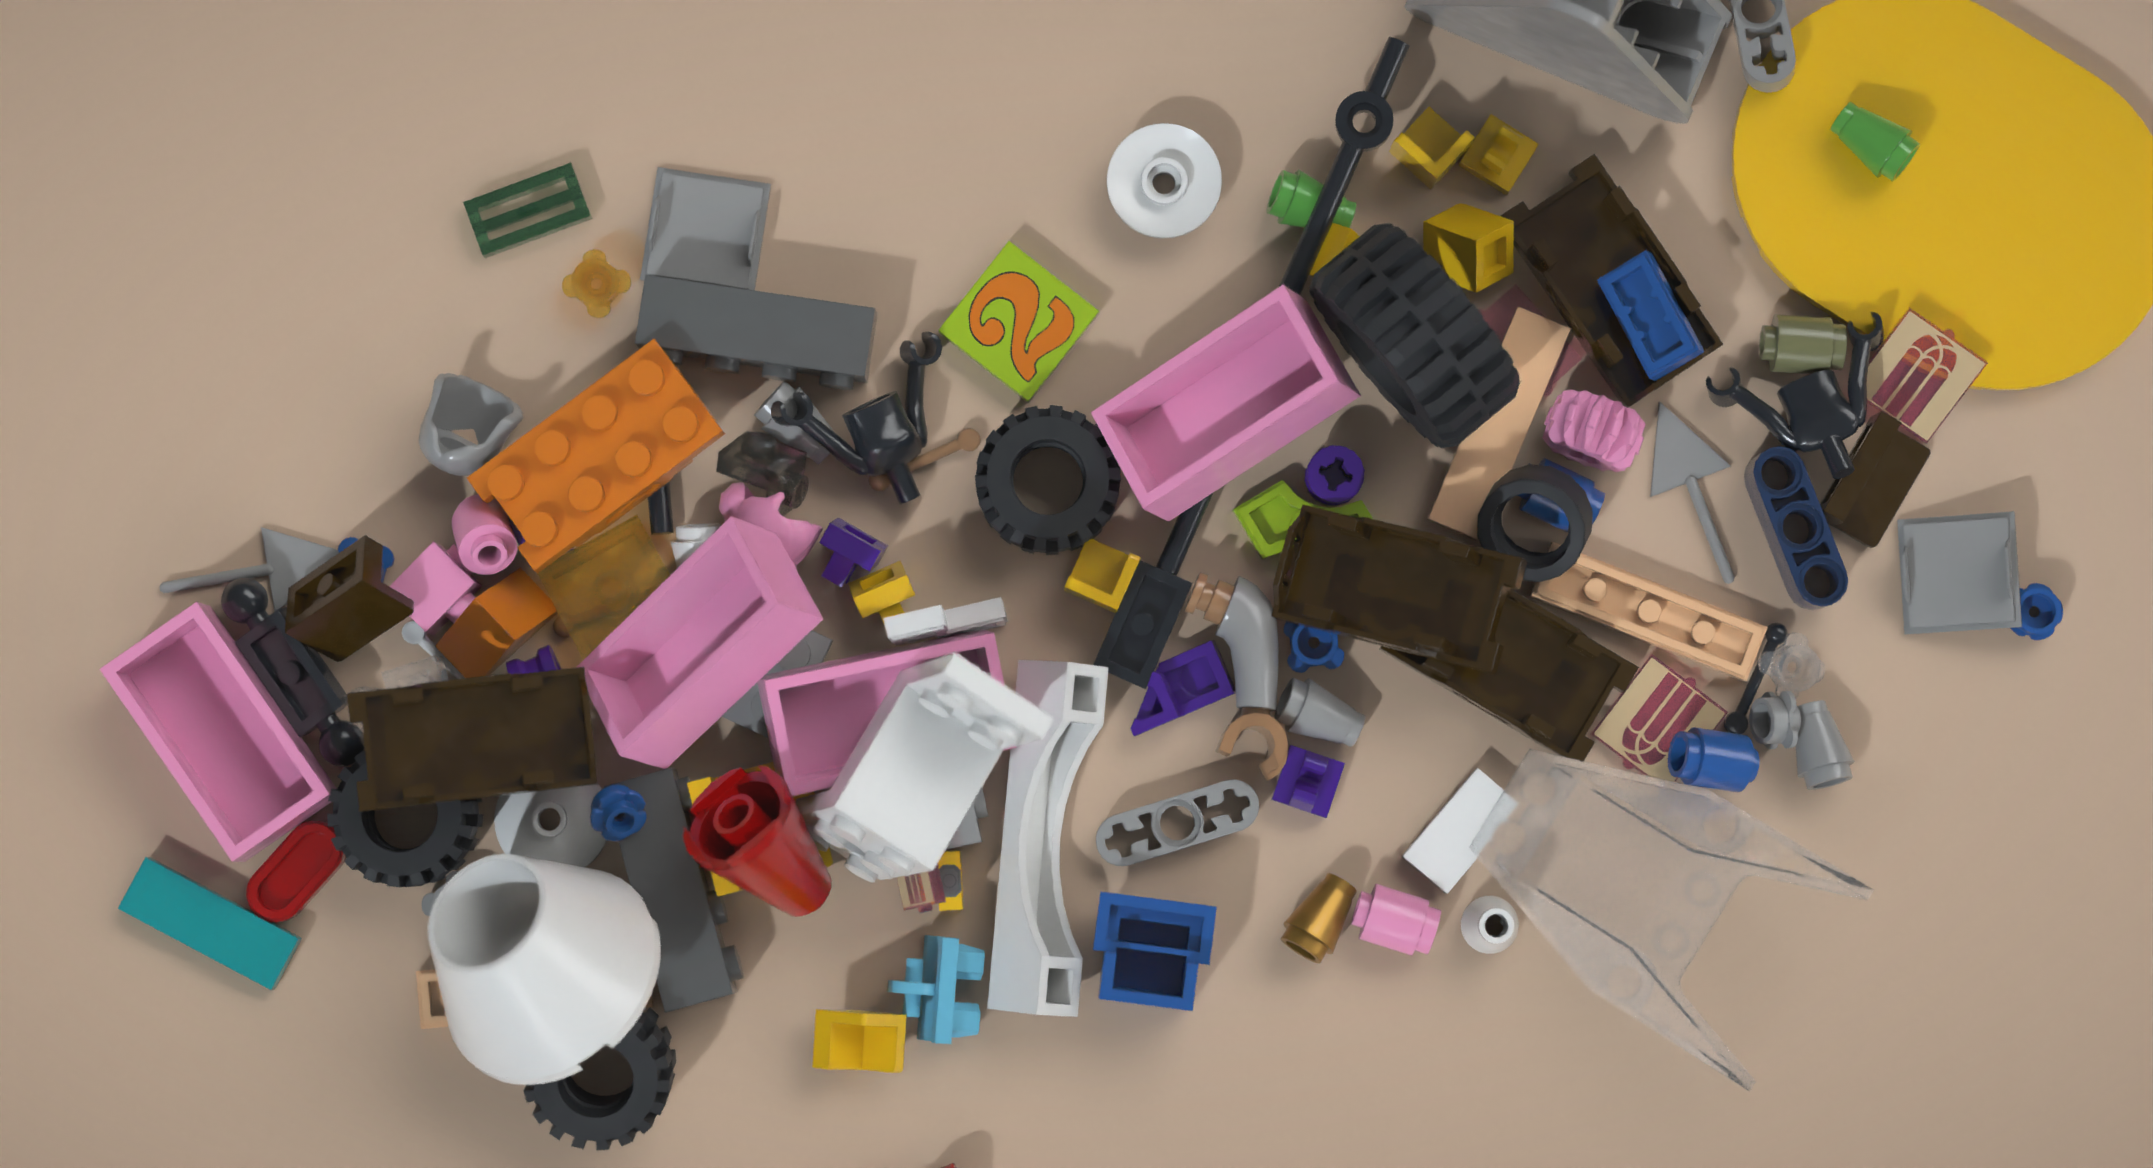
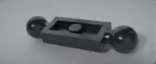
[221,578,365,767]

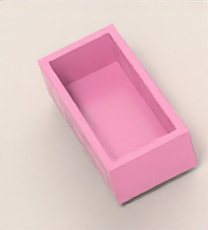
[1091,284,1361,522]
[576,516,823,769]
[100,602,337,862]
[757,629,1017,796]

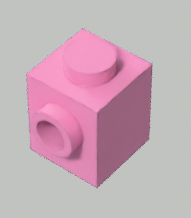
[389,542,483,635]

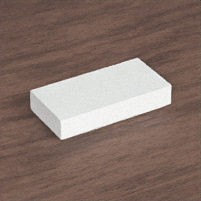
[1402,768,1522,894]

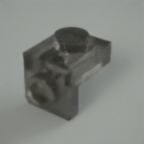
[716,431,809,516]

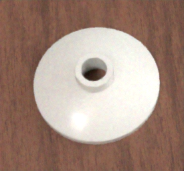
[1107,123,1222,238]
[494,783,607,867]

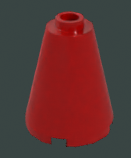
[682,765,832,917]

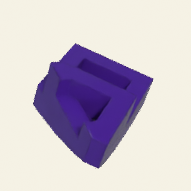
[1130,640,1236,736]

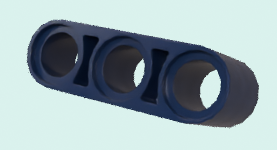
[1744,446,1848,610]

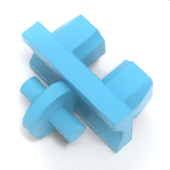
[887,935,985,1044]

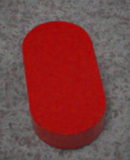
[246,821,346,922]

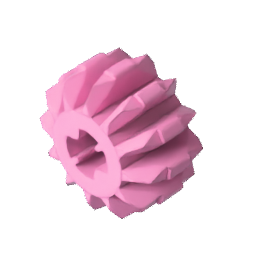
[1542,390,1646,472]

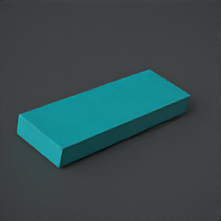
[118,857,302,990]

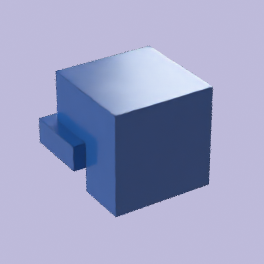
[1093,891,1217,1011]

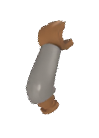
[1184,572,1288,781]

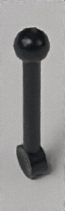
[1724,623,1788,734]

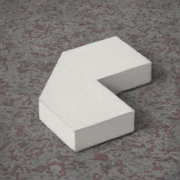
[883,597,1008,645]

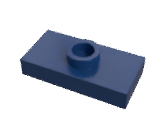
[1597,250,1705,381]

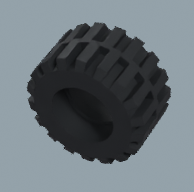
[975,405,1121,555]
[327,750,483,887]
[523,1007,676,1151]

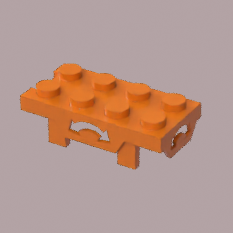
[467,339,725,573]

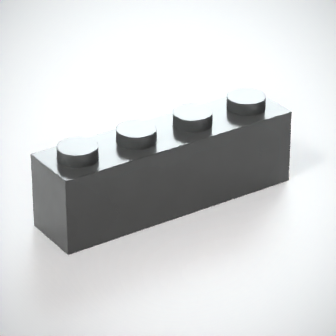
[635,275,877,390]
[603,768,744,1013]

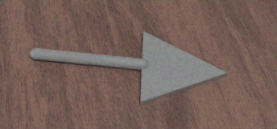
[1650,401,1734,584]
[160,527,339,611]

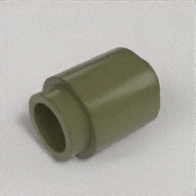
[1759,314,1847,374]

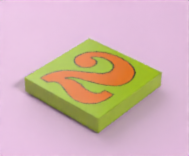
[938,241,1099,403]

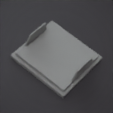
[640,167,771,290]
[1897,511,2022,634]

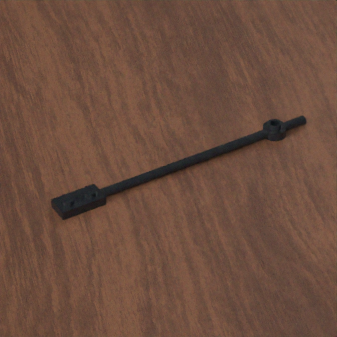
[1093,37,1410,689]

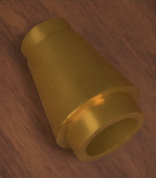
[1281,873,1357,963]

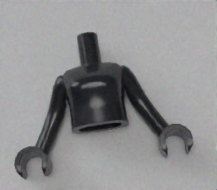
[1706,312,1884,479]
[771,332,942,504]

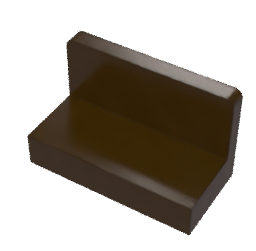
[1820,411,1930,548]
[285,535,414,662]

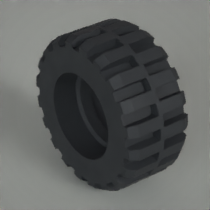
[1309,223,1521,448]

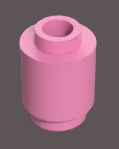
[451,495,517,575]
[1351,884,1441,956]

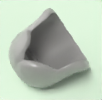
[418,373,523,476]

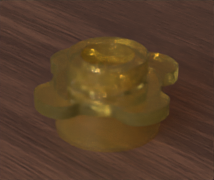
[562,249,631,318]

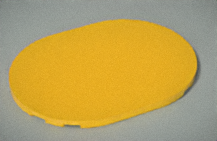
[1731,0,2153,391]

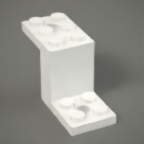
[796,653,1054,882]

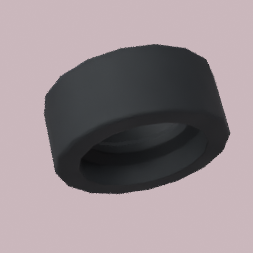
[1477,464,1593,582]

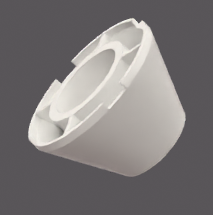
[428,854,661,1085]

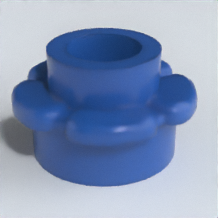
[2010,583,2063,640]
[590,785,647,841]

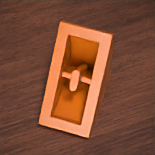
[435,567,560,678]

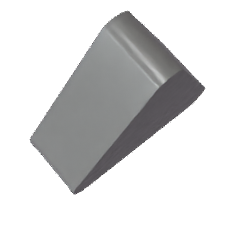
[1405,0,1732,124]

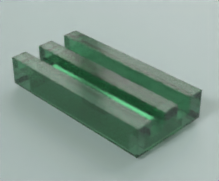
[463,162,593,258]

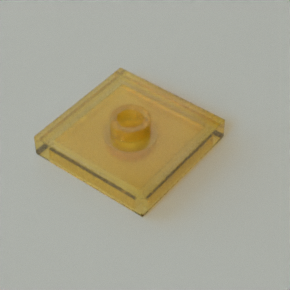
[537,514,671,660]

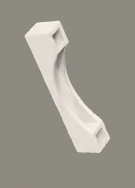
[987,660,1109,1017]

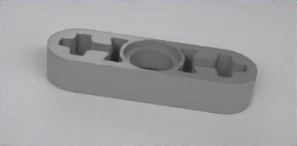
[1729,0,1796,92]
[1096,780,1259,866]

